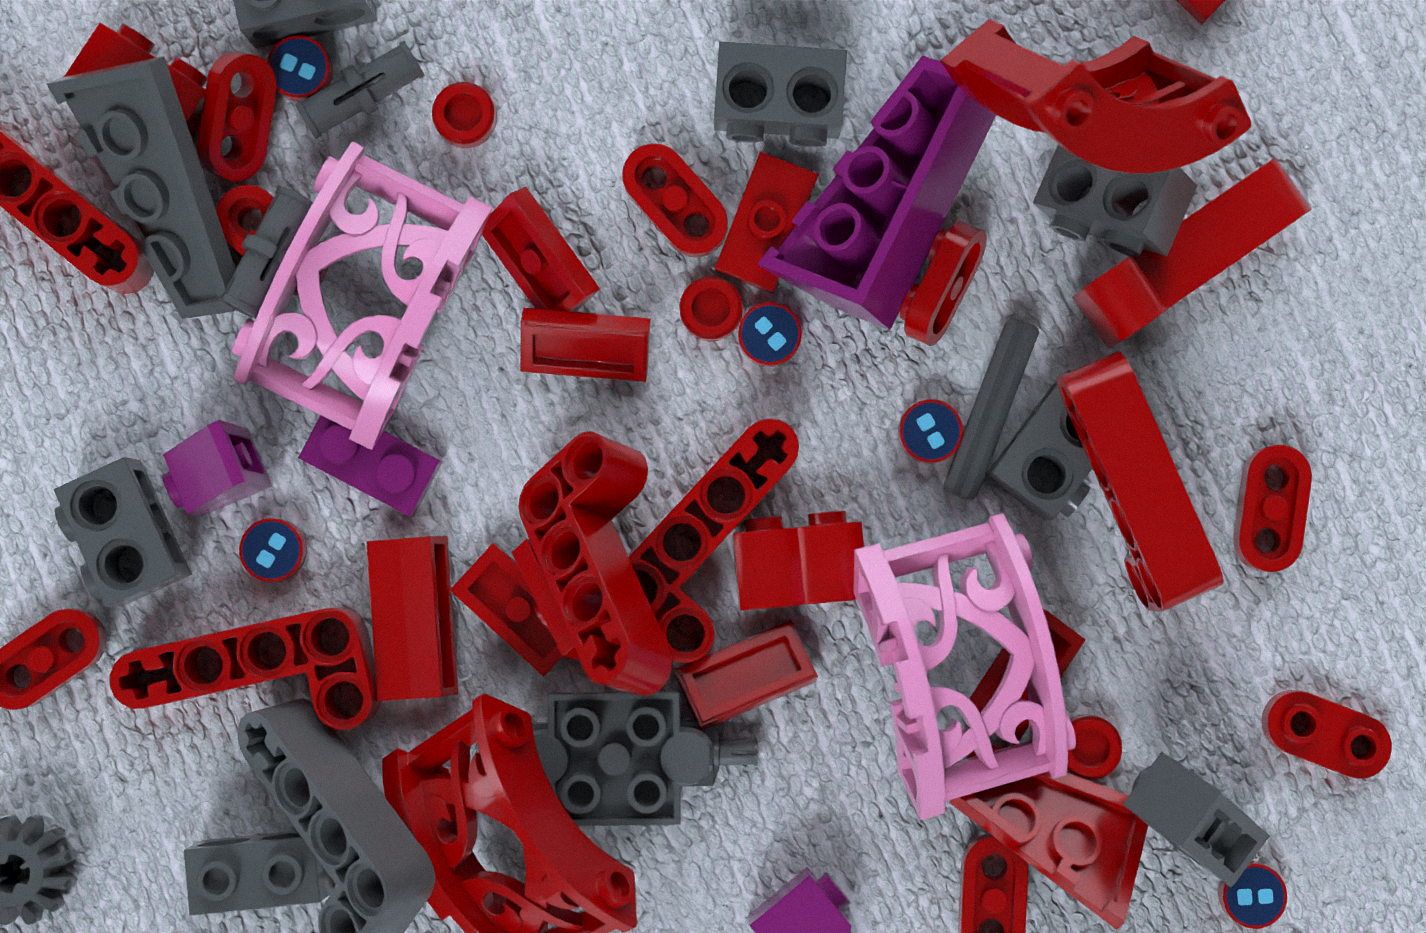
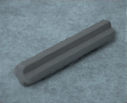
[944,318,1039,500]

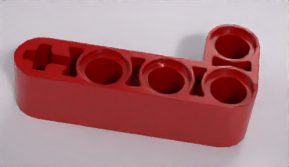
[0,127,154,294]
[1072,157,1312,349]
[1057,351,1224,612]
[629,418,799,663]
[518,431,672,696]
[110,607,381,730]

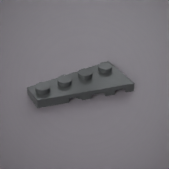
[46,56,236,319]

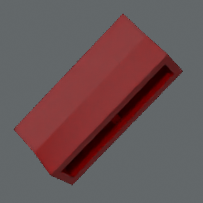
[366,536,458,702]

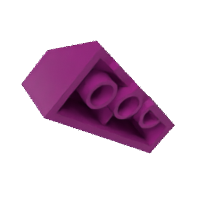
[758,55,996,330]

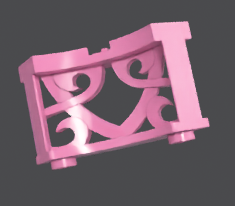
[232,141,493,450]
[854,513,1076,820]

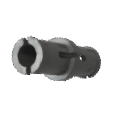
[295,40,425,139]
[219,186,313,319]

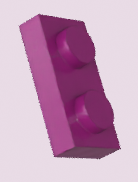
[298,415,443,517]

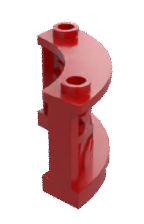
[940,19,1252,173]
[382,693,637,933]

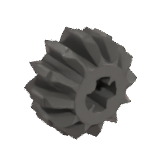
[0,815,78,925]

